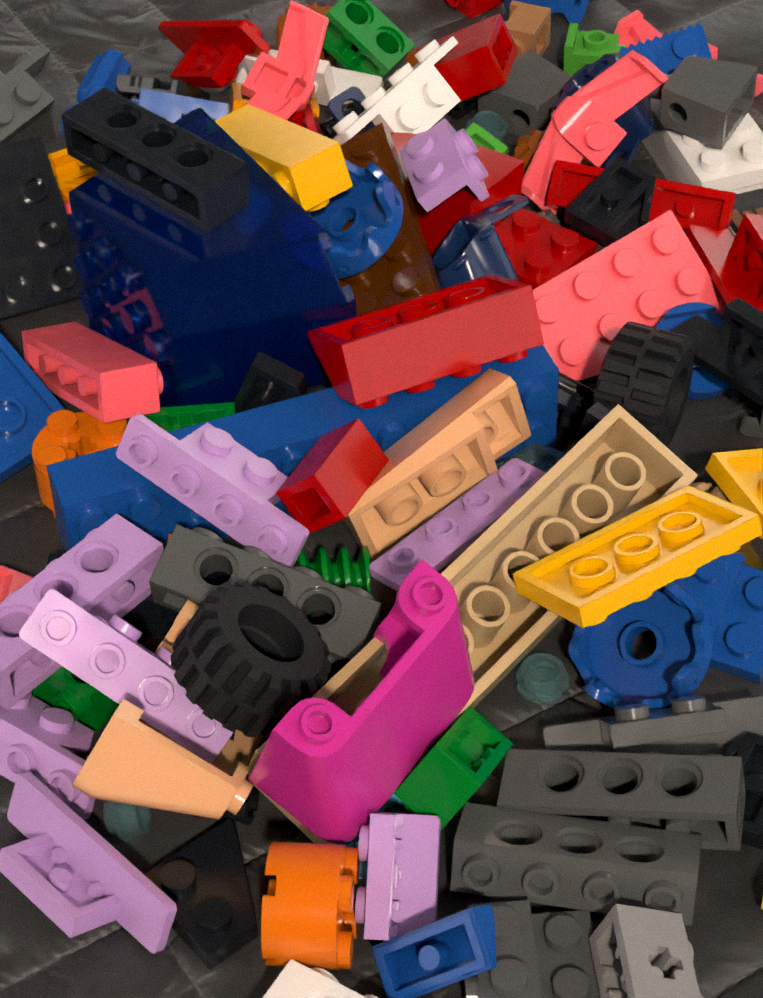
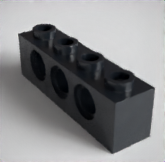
[62,87,251,233]

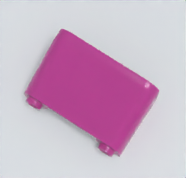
[248,559,474,844]

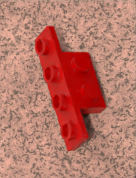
[158,19,271,88]
[686,213,763,312]

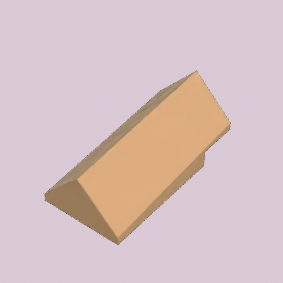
[343,368,532,563]

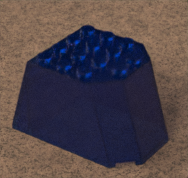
[67,107,357,408]

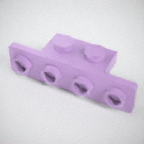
[116,413,309,569]
[370,458,546,591]
[19,589,233,763]
[0,692,95,820]
[0,771,177,954]

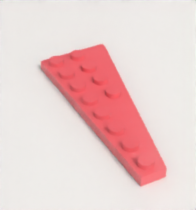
[533,210,727,382]

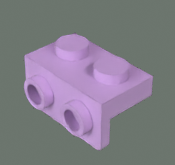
[399,118,490,212]
[355,812,441,941]

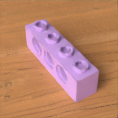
[0,513,164,710]

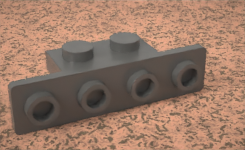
[0,45,55,147]
[542,695,763,755]

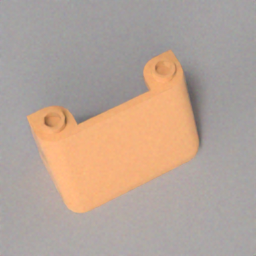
[72,600,263,819]

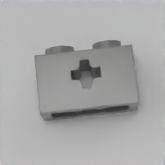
[589,904,704,998]

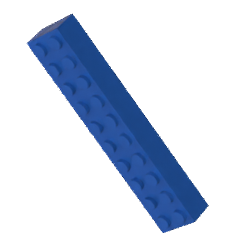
[47,345,559,552]

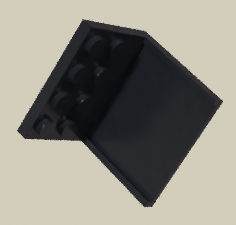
[0,136,92,320]

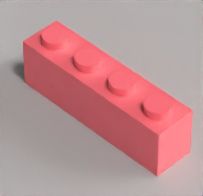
[22,322,164,423]

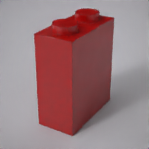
[403,13,518,102]

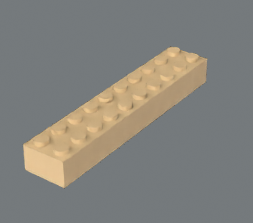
[246,404,698,845]

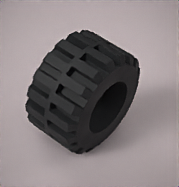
[592,321,694,447]
[170,582,331,738]

